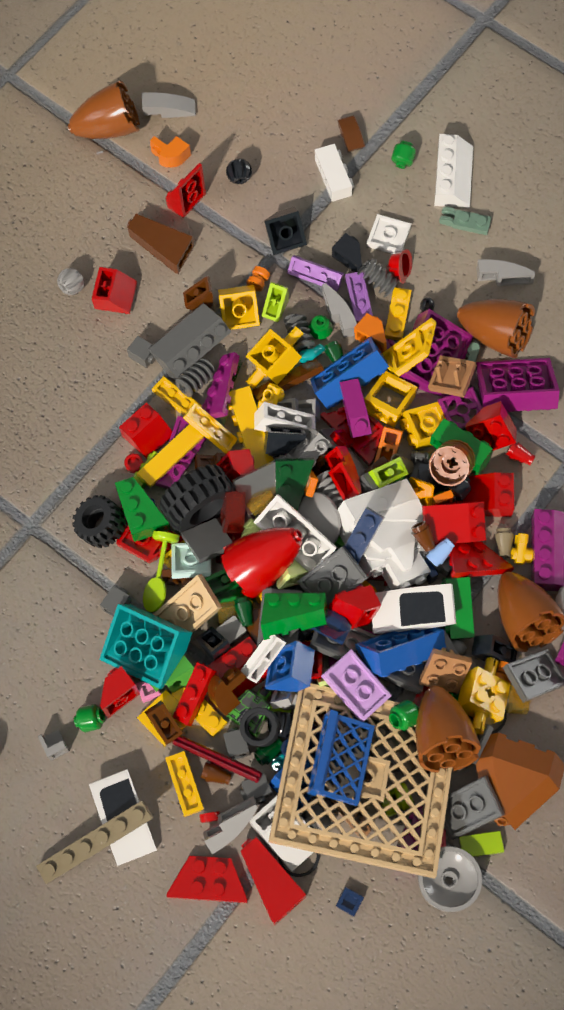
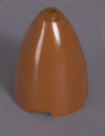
[68,80,140,139]
[457,299,535,358]
[497,572,564,652]
[416,686,481,773]

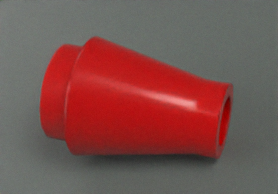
[506,442,535,466]

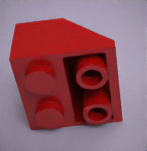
[91,267,137,314]
[465,401,517,451]
[216,449,255,497]
[328,585,382,629]

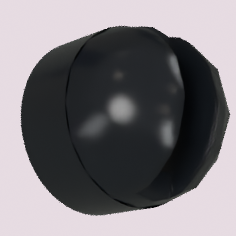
[420,297,435,312]

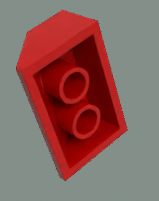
[207,636,268,699]

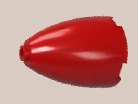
[221,527,303,598]

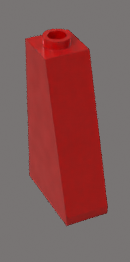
[240,837,306,925]

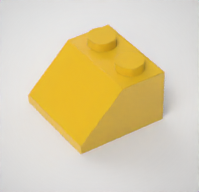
[218,285,260,330]

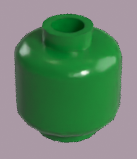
[391,141,416,169]
[389,700,419,731]
[74,704,105,732]

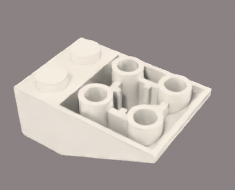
[249,796,314,872]

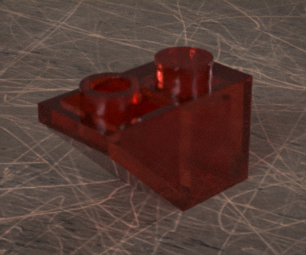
[220,491,245,533]

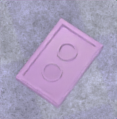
[321,649,392,722]

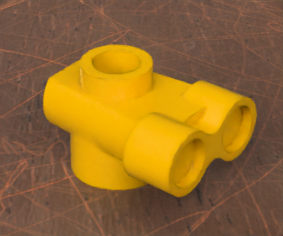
[257,383,285,409]
[511,533,533,565]

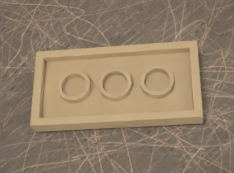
[153,574,222,633]

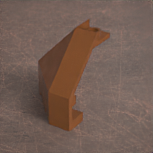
[476,733,564,830]

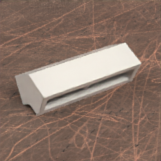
[241,634,286,683]

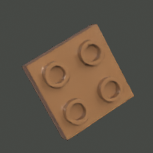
[428,355,476,397]
[419,647,472,694]

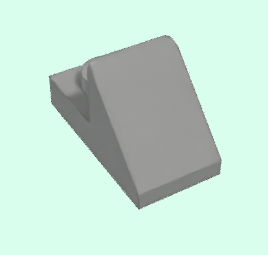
[270,690,298,710]

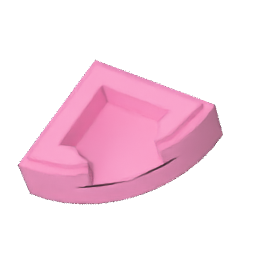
[136,682,161,703]

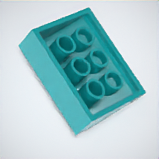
[99,604,192,689]

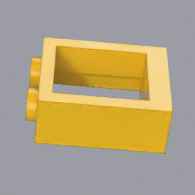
[364,371,418,427]

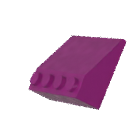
[395,309,473,397]
[476,358,560,412]
[531,509,564,591]

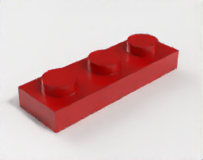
[172,662,216,726]

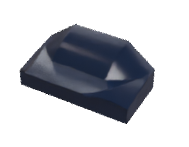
[311,609,352,645]

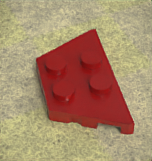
[320,407,384,466]
[116,504,183,564]
[449,542,514,578]
[166,856,248,903]

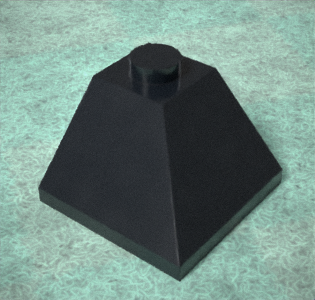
[264,207,307,255]

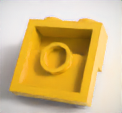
[400,402,446,450]

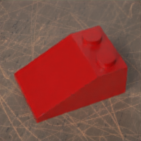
[166,163,206,218]
[454,472,514,517]
[422,501,486,545]

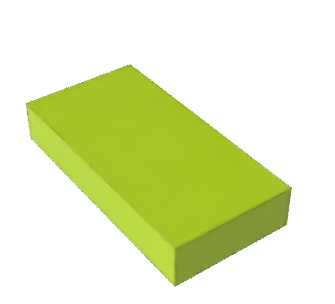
[459,831,504,857]

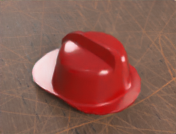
[386,249,412,284]

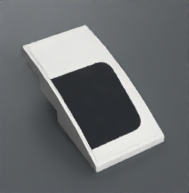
[372,584,456,634]
[89,769,157,866]

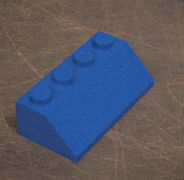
[310,337,389,410]
[355,627,446,677]

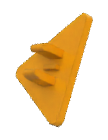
[409,477,434,506]

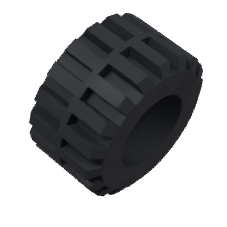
[72,495,126,548]

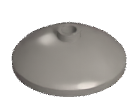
[297,492,341,544]
[418,847,482,912]

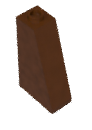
[127,214,194,274]

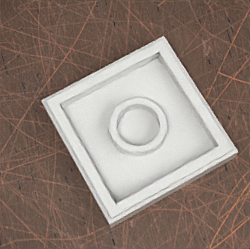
[366,214,411,254]

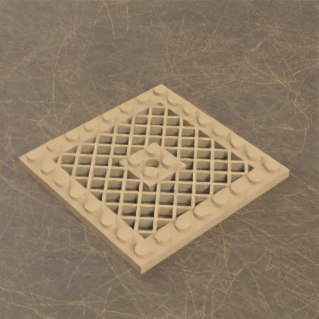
[268,683,452,878]

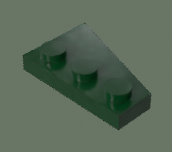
[275,458,315,511]

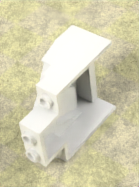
[338,479,431,590]

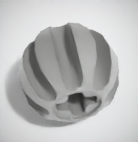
[57,268,84,295]

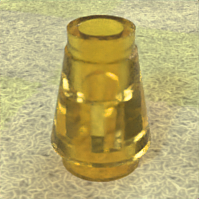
[246,490,275,517]

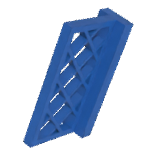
[307,709,375,806]

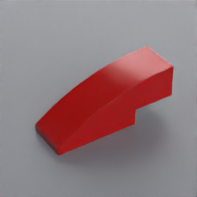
[324,446,361,501]

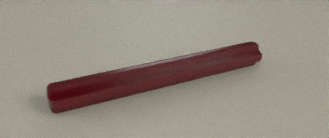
[172,735,262,783]

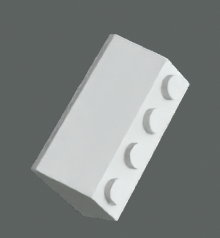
[434,134,473,208]
[254,494,337,572]

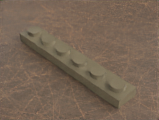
[36,800,153,884]

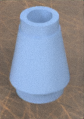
[426,538,455,567]

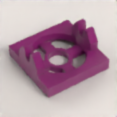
[438,387,482,431]

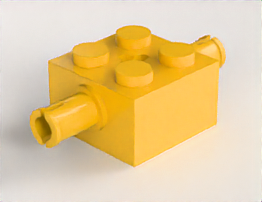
[245,326,304,389]
[458,657,511,735]

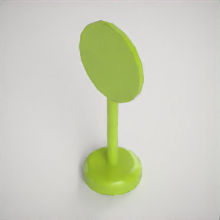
[143,531,180,612]

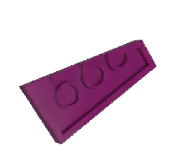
[201,352,240,419]
[155,416,207,489]

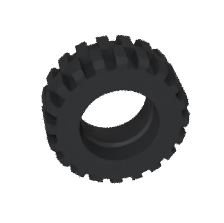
[160,464,236,533]

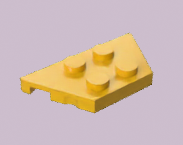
[382,317,436,377]

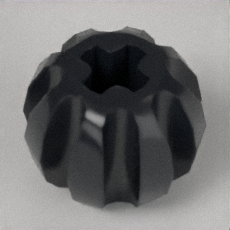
[226,159,252,184]
[268,711,293,738]

